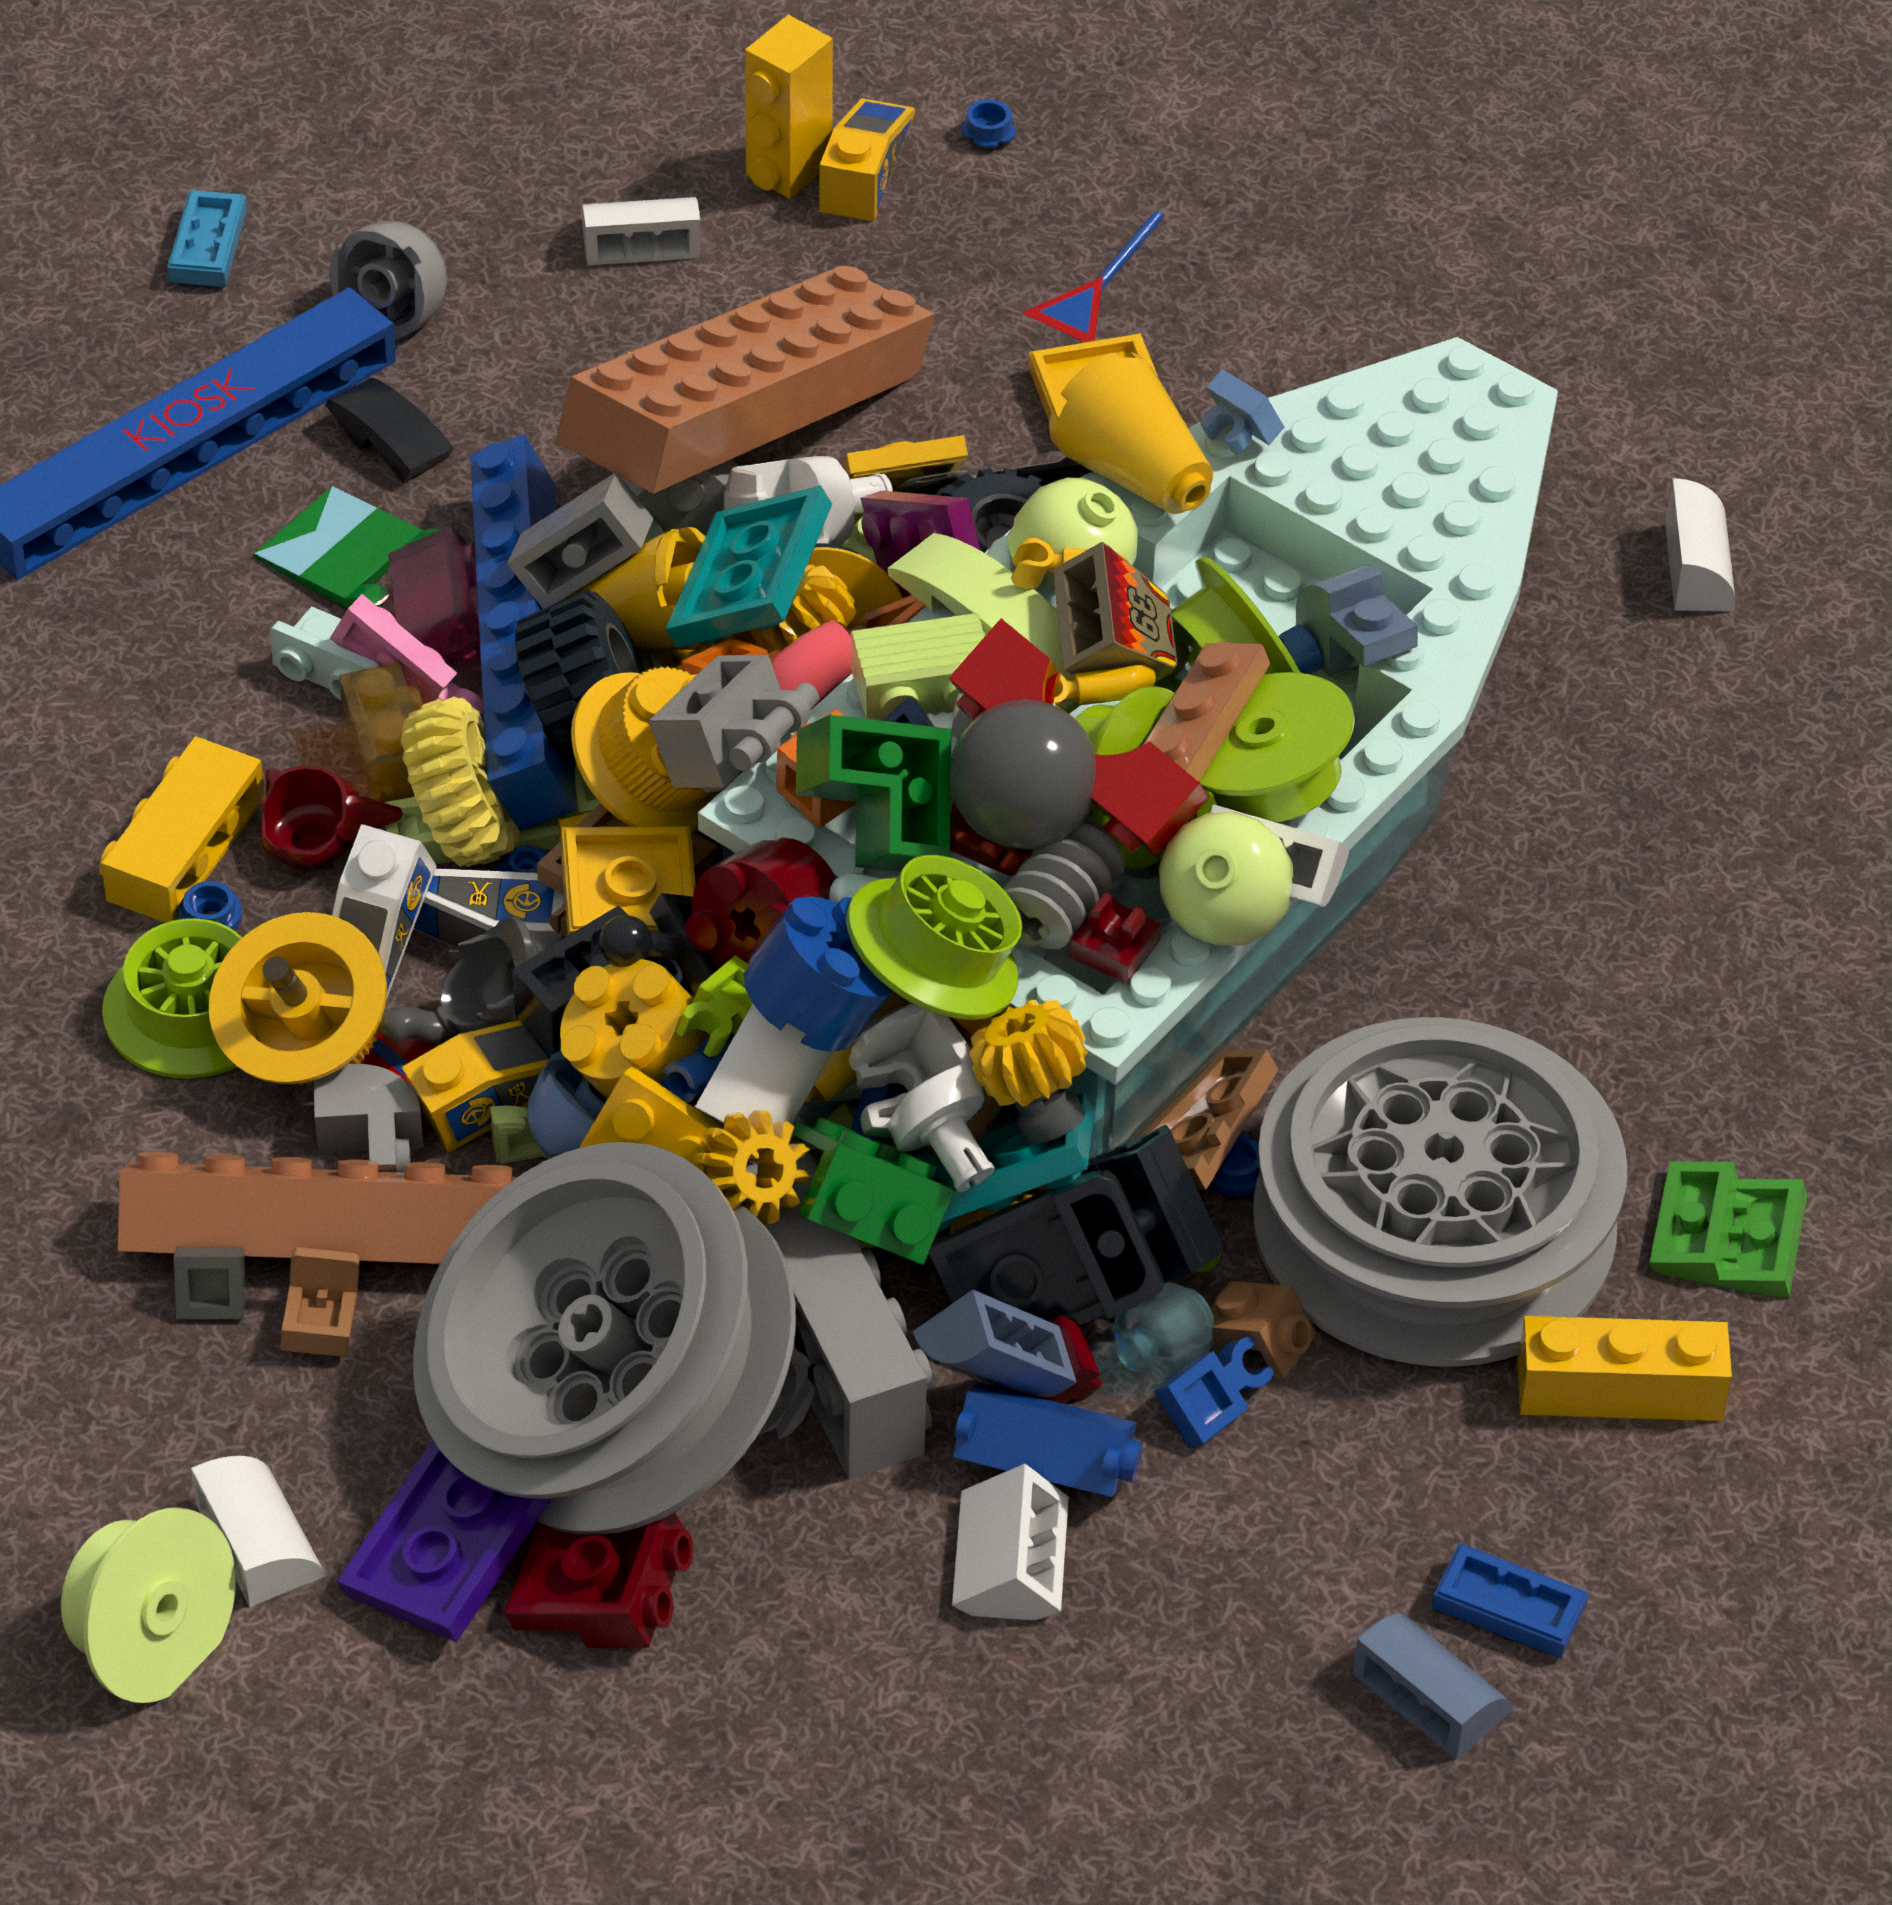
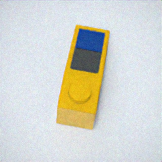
[819,98,915,222]
[402,1020,551,1153]

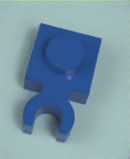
[1154,1337,1274,1448]

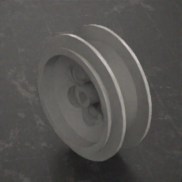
[1252,1017,1627,1367]
[413,1142,796,1535]

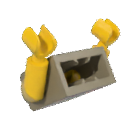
[1011,538,1188,707]

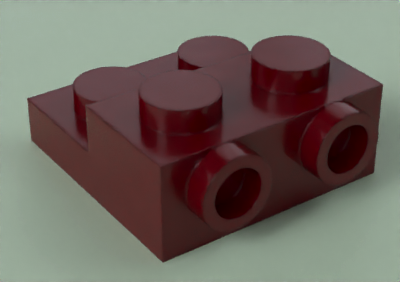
[504,1512,693,1648]

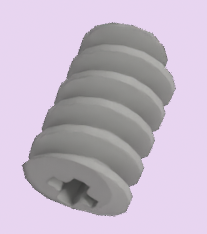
[1004,815,1125,949]

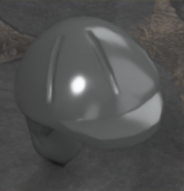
[378,916,541,1045]

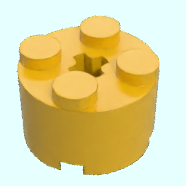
[560,959,710,1099]

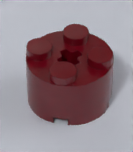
[686,837,836,969]

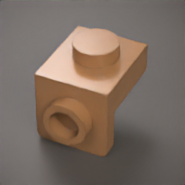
[280,1247,360,1357]
[1197,1281,1317,1378]

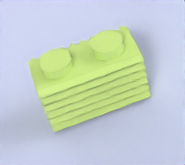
[851,613,985,721]

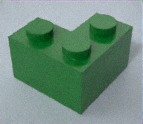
[796,715,952,872]

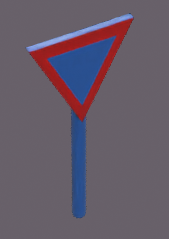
[1022,211,1163,343]

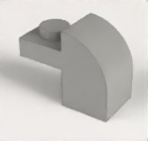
[314,1064,424,1173]

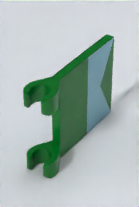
[254,486,455,614]

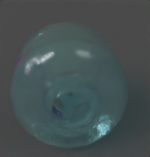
[1113,1282,1214,1382]

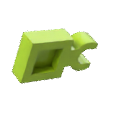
[676,955,753,1057]

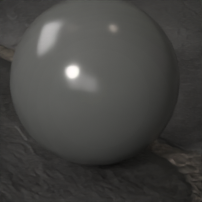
[949,699,1097,850]

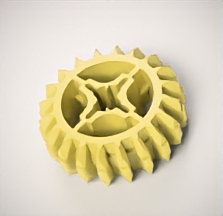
[401,696,520,867]

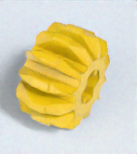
[750,564,857,653]
[969,1000,1088,1107]
[692,1110,812,1224]

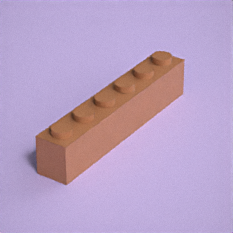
[118,1152,517,1264]

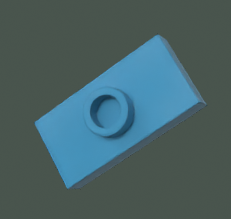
[167,190,247,287]

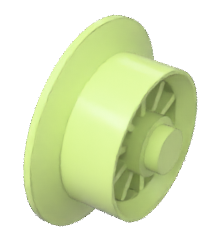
[61,1508,236,1703]

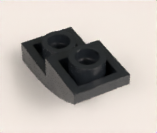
[325,377,454,482]

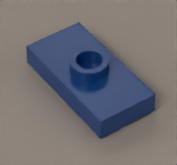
[1432,1543,1589,1659]

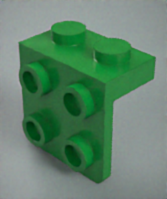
[792,1116,955,1265]

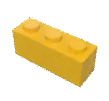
[745,15,833,199]
[99,736,265,923]
[1517,1316,1732,1421]

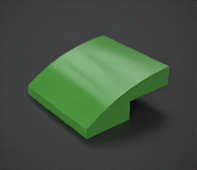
[1650,1161,1807,1298]

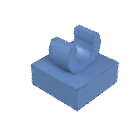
[1200,369,1284,455]

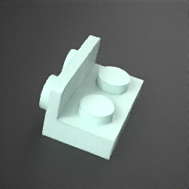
[270,606,392,709]

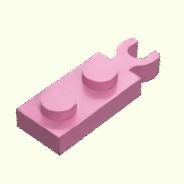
[329,594,484,714]

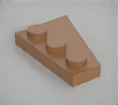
[1138,1049,1279,1190]

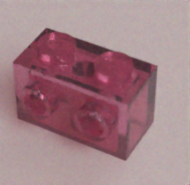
[388,525,481,666]

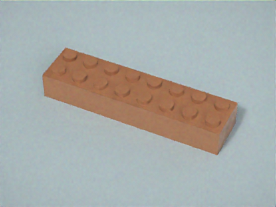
[555,266,935,494]

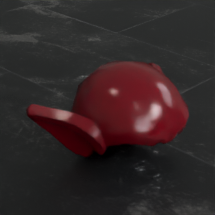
[260,766,403,869]

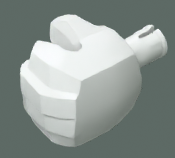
[723,456,893,546]
[849,1004,995,1192]

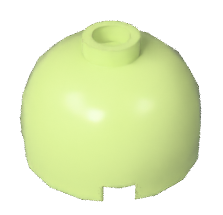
[1007,478,1138,591]
[1159,812,1294,946]

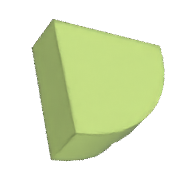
[490,1105,544,1163]

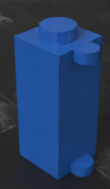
[952,1383,1143,1497]

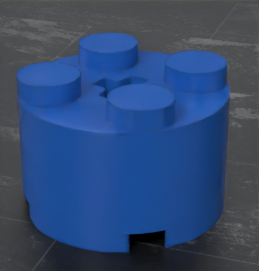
[744,897,894,1052]

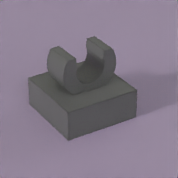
[174,1247,246,1320]

